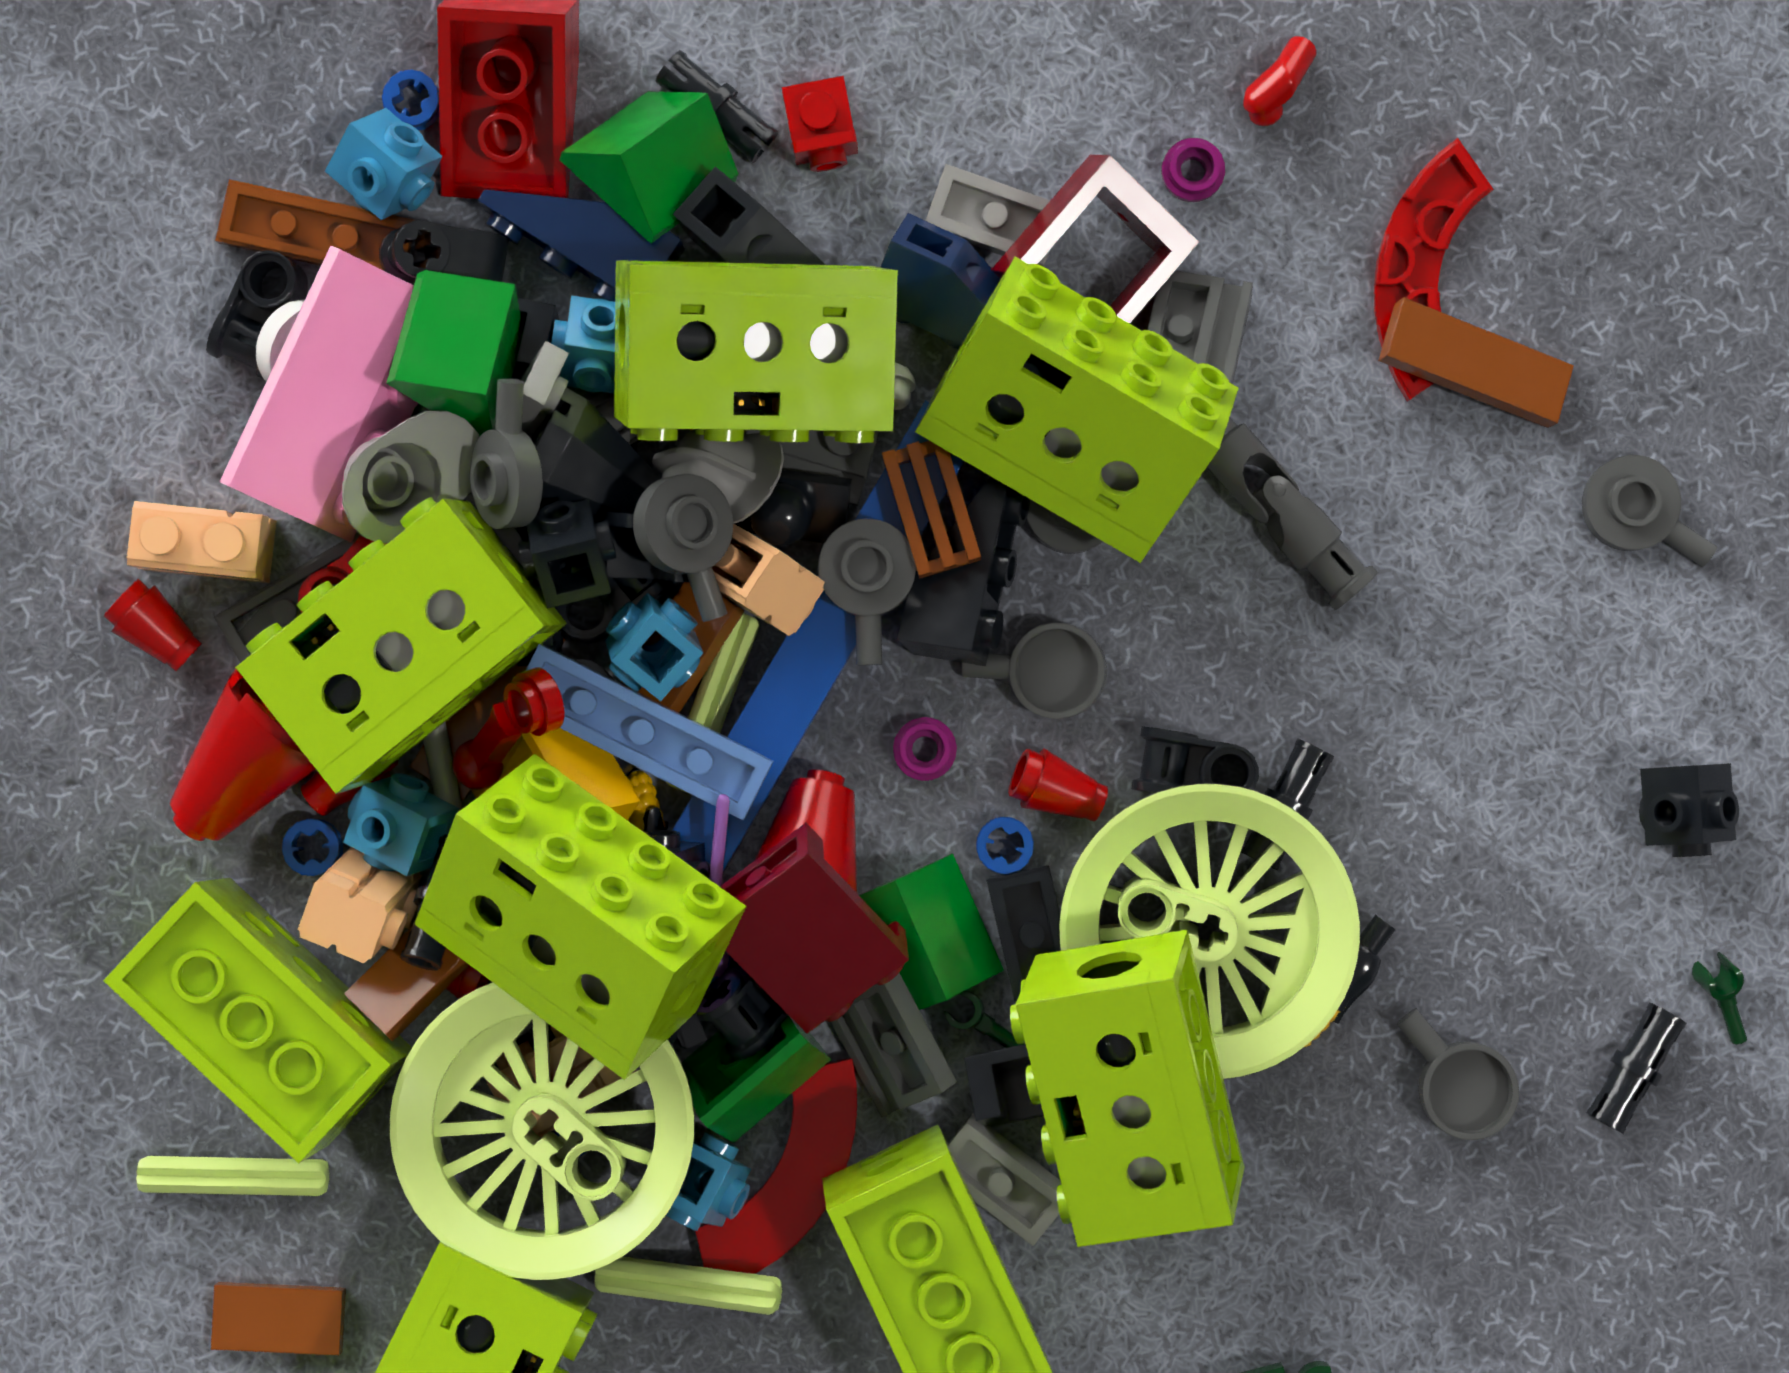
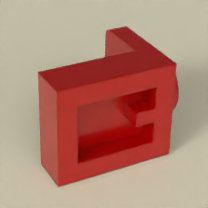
[781,76,858,172]

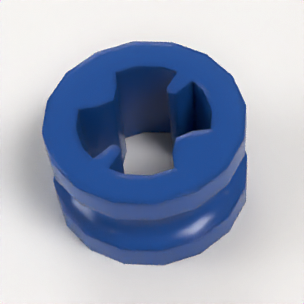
[382,69,439,131]
[976,817,1034,874]
[282,819,344,876]

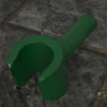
[1692,952,1747,1045]
[944,991,1025,1048]

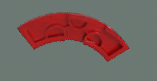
[1374,138,1494,402]
[695,1058,858,1274]

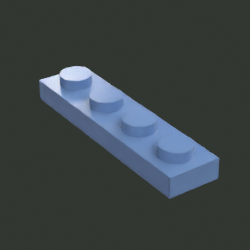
[526,644,774,820]

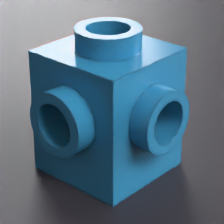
[325,108,443,220]
[552,295,615,393]
[605,593,704,701]
[343,773,459,876]
[666,1132,752,1231]

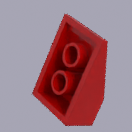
[437,0,579,199]

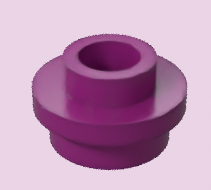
[1161,138,1225,202]
[893,717,957,781]

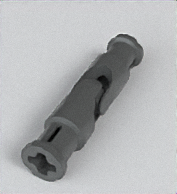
[1207,417,1378,610]

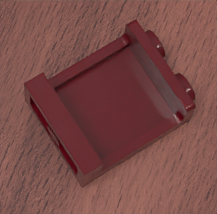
[720,823,909,1034]

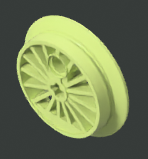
[1059,784,1360,1079]
[390,982,694,1280]

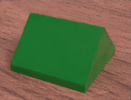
[559,91,739,244]
[386,270,523,437]
[859,853,1004,1010]
[681,1015,831,1143]

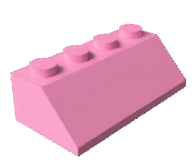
[220,246,418,543]

